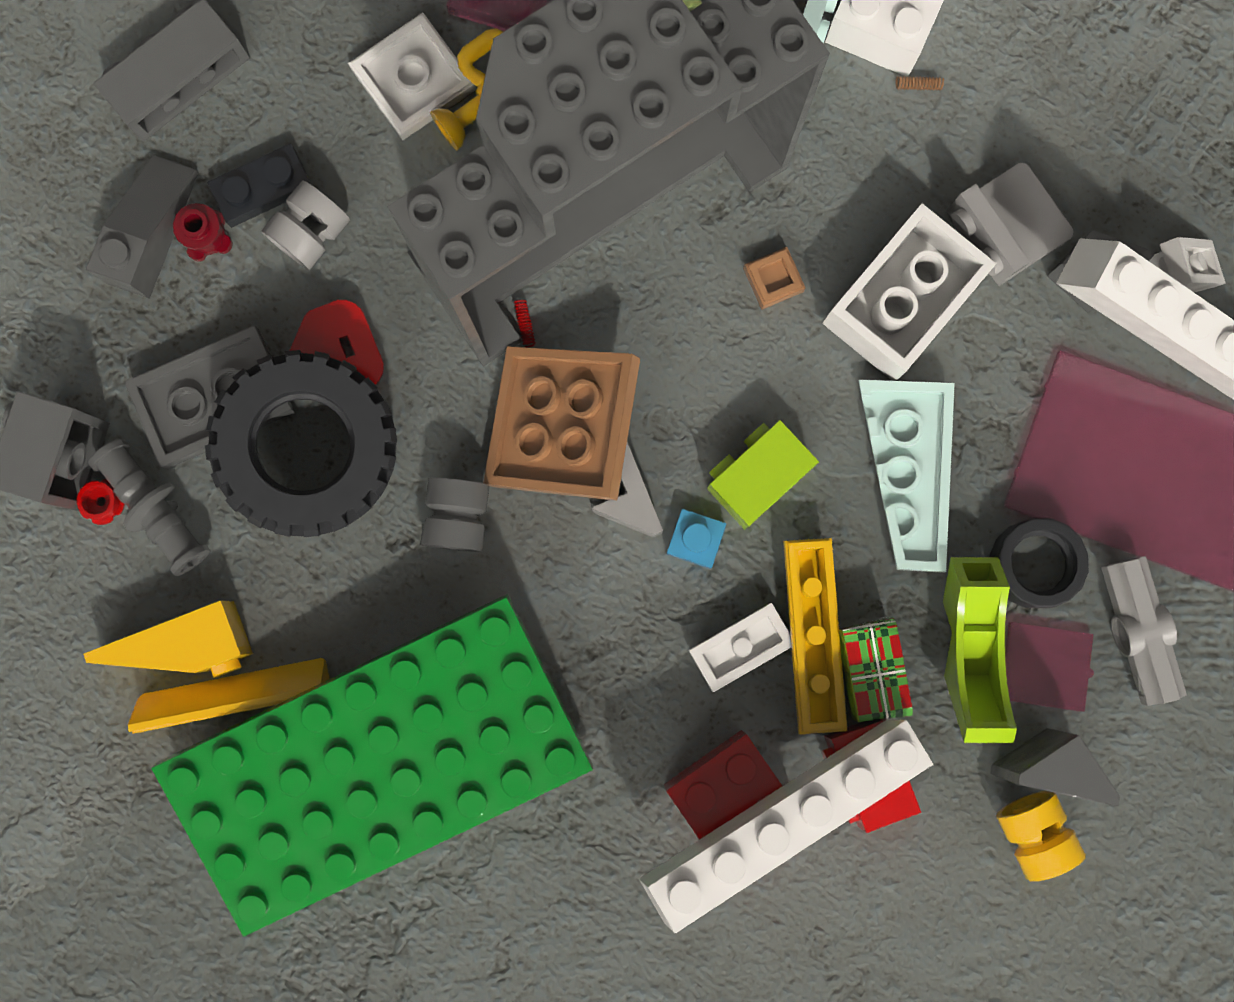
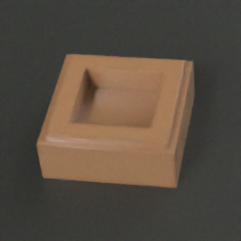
[743,247,806,310]

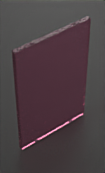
[1003,350,1234,592]

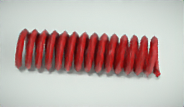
[513,300,536,348]

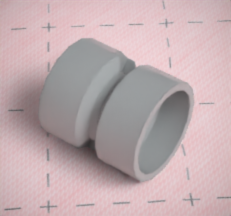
[260,180,350,270]

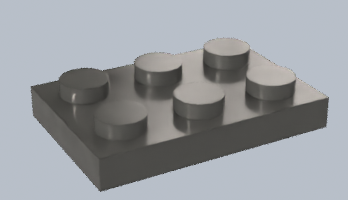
[124,325,295,469]

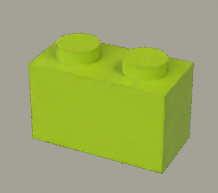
[707,420,819,530]

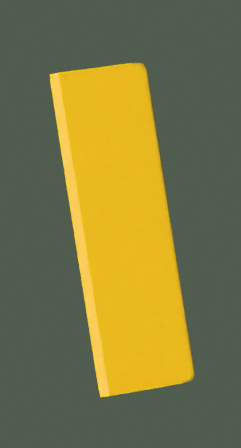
[783,538,847,734]
[128,658,329,734]

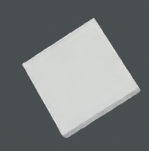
[348,12,476,141]

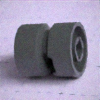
[420,478,490,552]

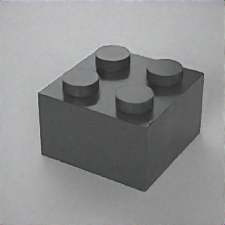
[0,391,110,511]

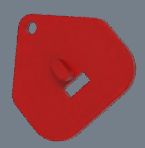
[290,300,384,385]

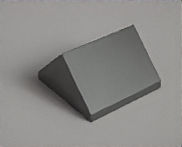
[990,728,1120,806]

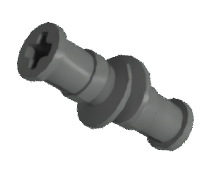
[88,439,211,576]

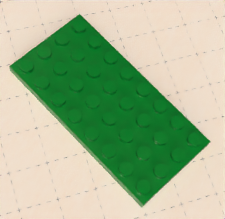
[151,594,593,937]

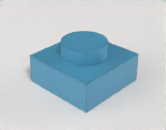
[666,509,726,569]

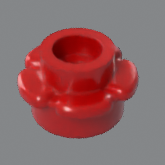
[77,479,125,525]

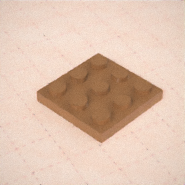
[483,346,640,501]

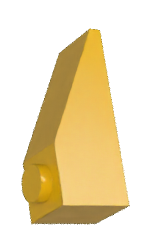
[83,601,253,678]

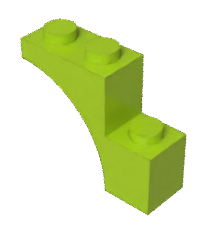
[943,557,1017,743]

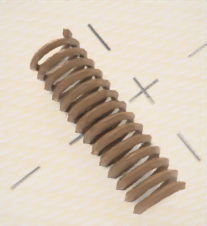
[896,76,944,91]

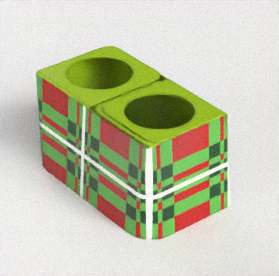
[839,617,913,722]

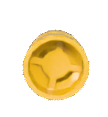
[996,791,1086,881]

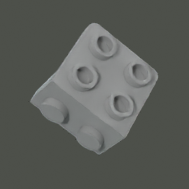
[946,163,1073,286]

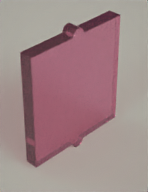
[1005,622,1094,712]

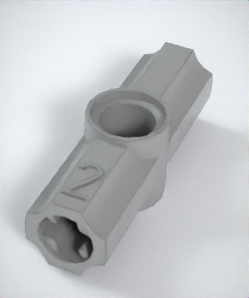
[1101,556,1187,706]

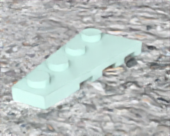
[859,380,955,573]

